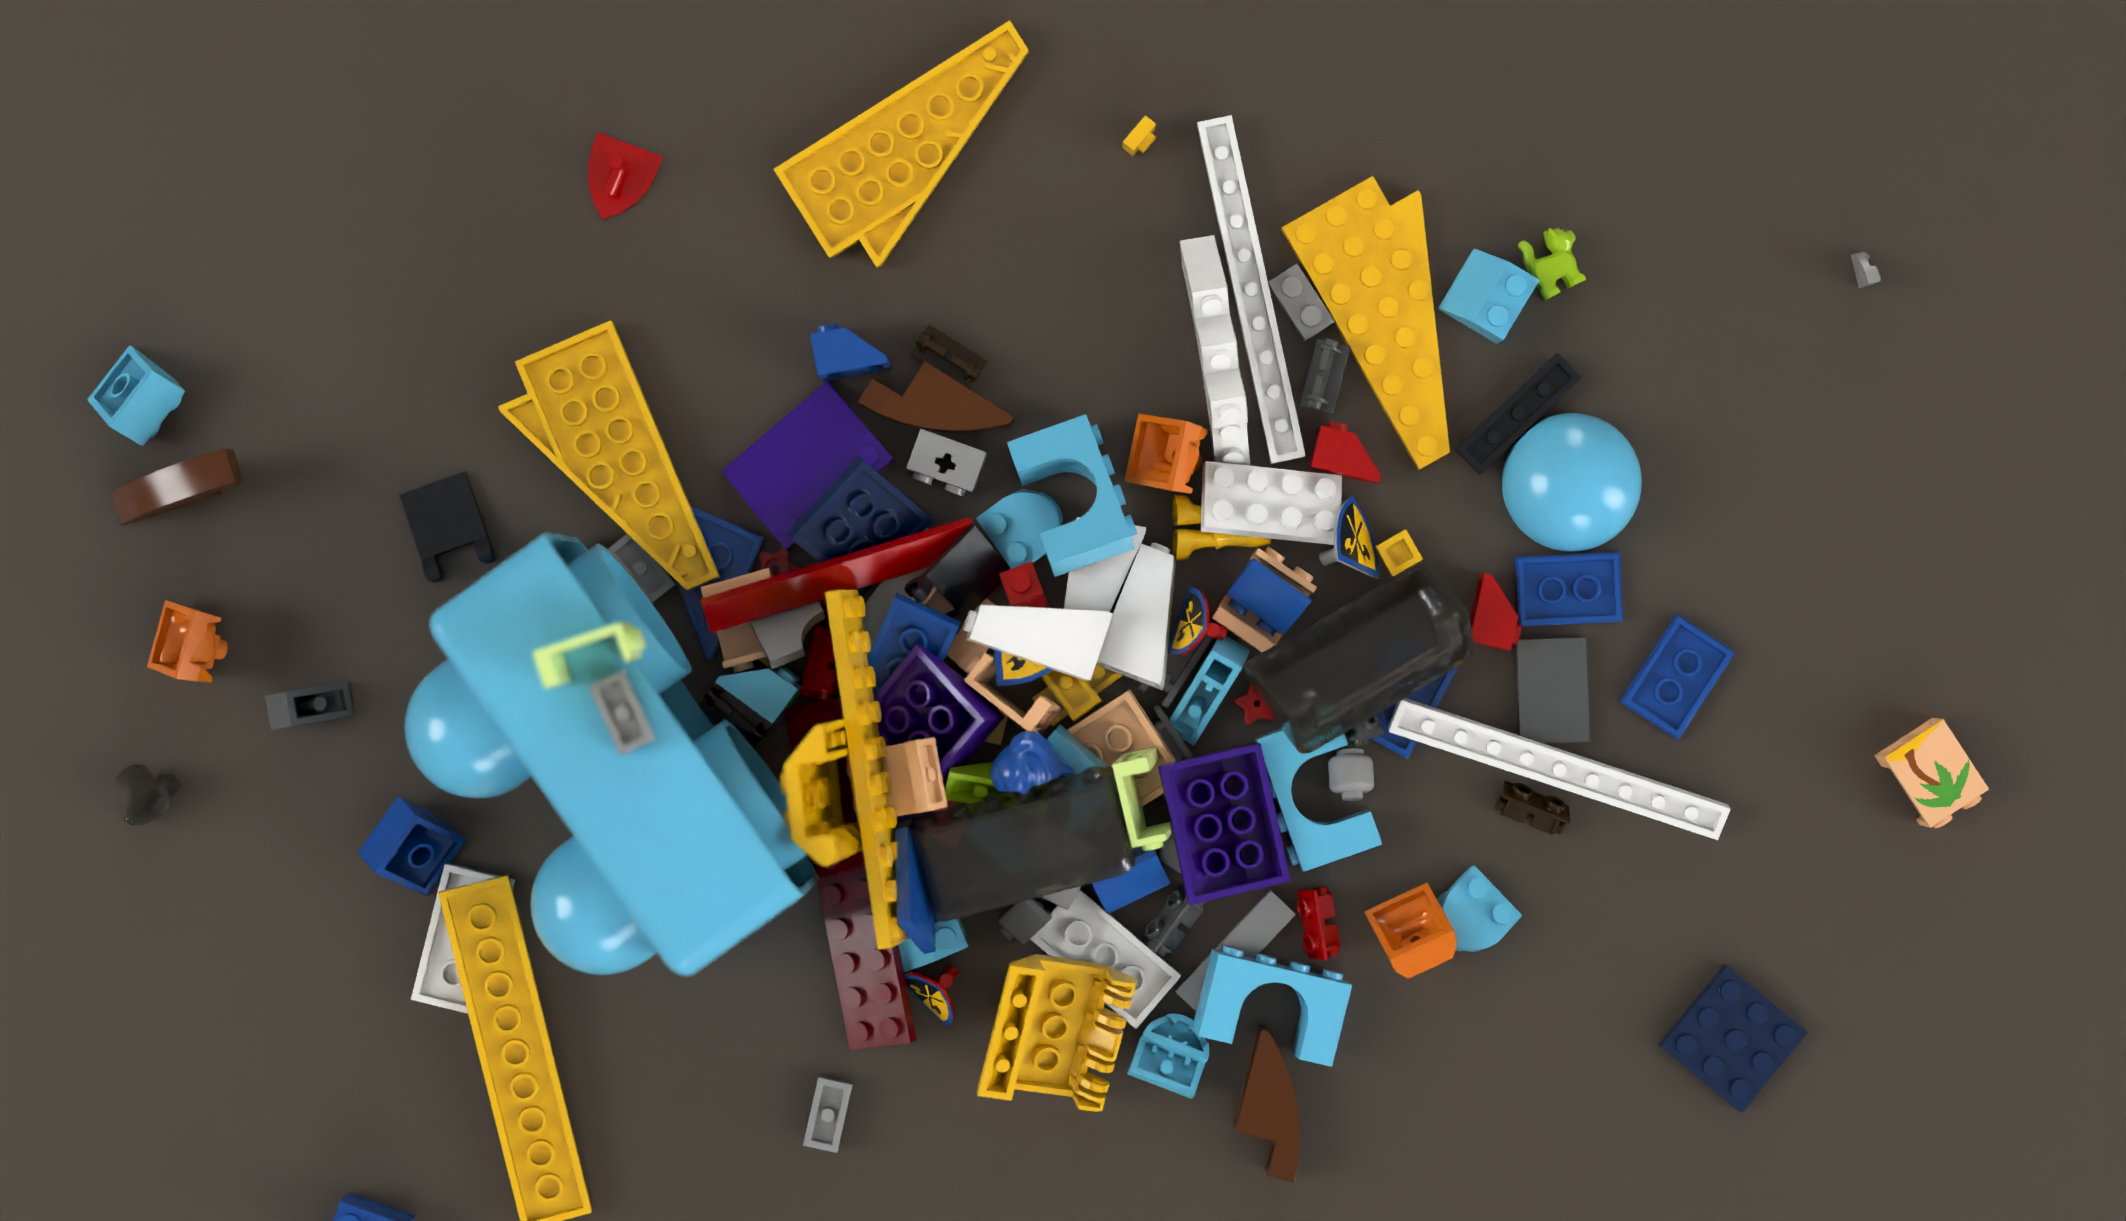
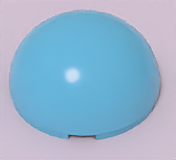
[1502,413,1642,552]

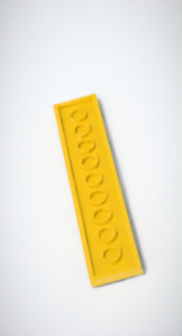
[825,590,910,950]
[438,874,592,1221]

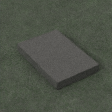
[1515,637,1590,744]

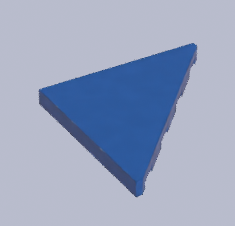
[675,506,765,661]

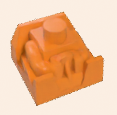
[1124,413,1208,494]
[147,600,228,683]
[1364,882,1457,979]

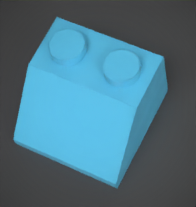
[1437,248,1539,344]
[87,345,186,447]
[715,666,802,724]

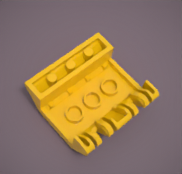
[780,718,863,866]
[977,954,1137,1112]

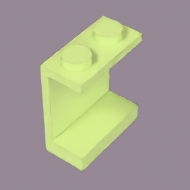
[532,622,646,689]
[1112,747,1172,851]

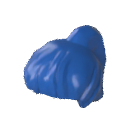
[990,731,1074,794]

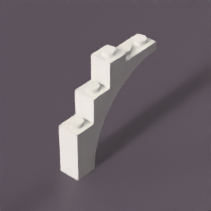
[1180,235,1250,466]

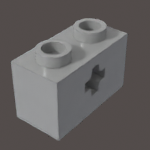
[906,429,987,497]

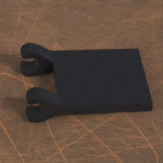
[399,471,497,583]
[904,524,1011,636]

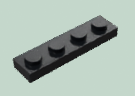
[1454,353,1581,475]

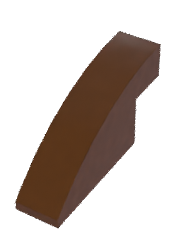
[858,361,1014,433]
[111,448,244,525]
[1233,1024,1300,1183]

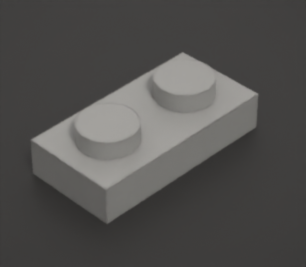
[1268,264,1335,342]
[607,534,677,604]
[589,670,657,755]
[803,1075,853,1153]

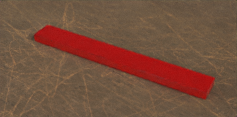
[700,517,974,633]

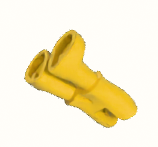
[1172,494,1271,560]

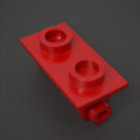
[800,626,838,701]
[1297,886,1341,960]

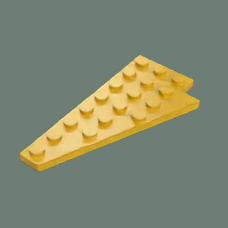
[774,20,1029,268]
[1281,176,1450,470]
[498,320,720,591]

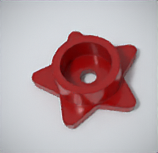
[758,547,798,576]
[1233,680,1278,725]

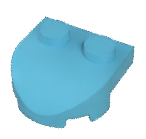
[976,489,1063,569]
[1437,865,1522,952]
[1127,1014,1209,1099]

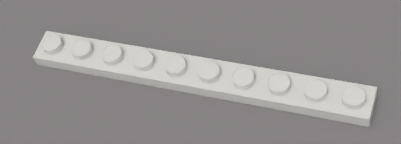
[1197,115,1306,464]
[1388,696,1731,840]

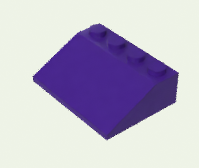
[722,381,895,551]
[874,644,1005,819]
[1158,743,1291,905]

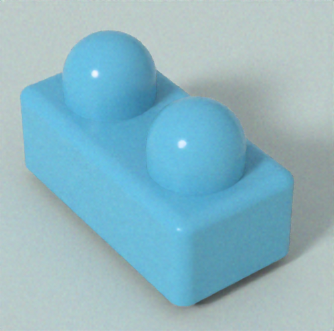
[405,532,819,976]

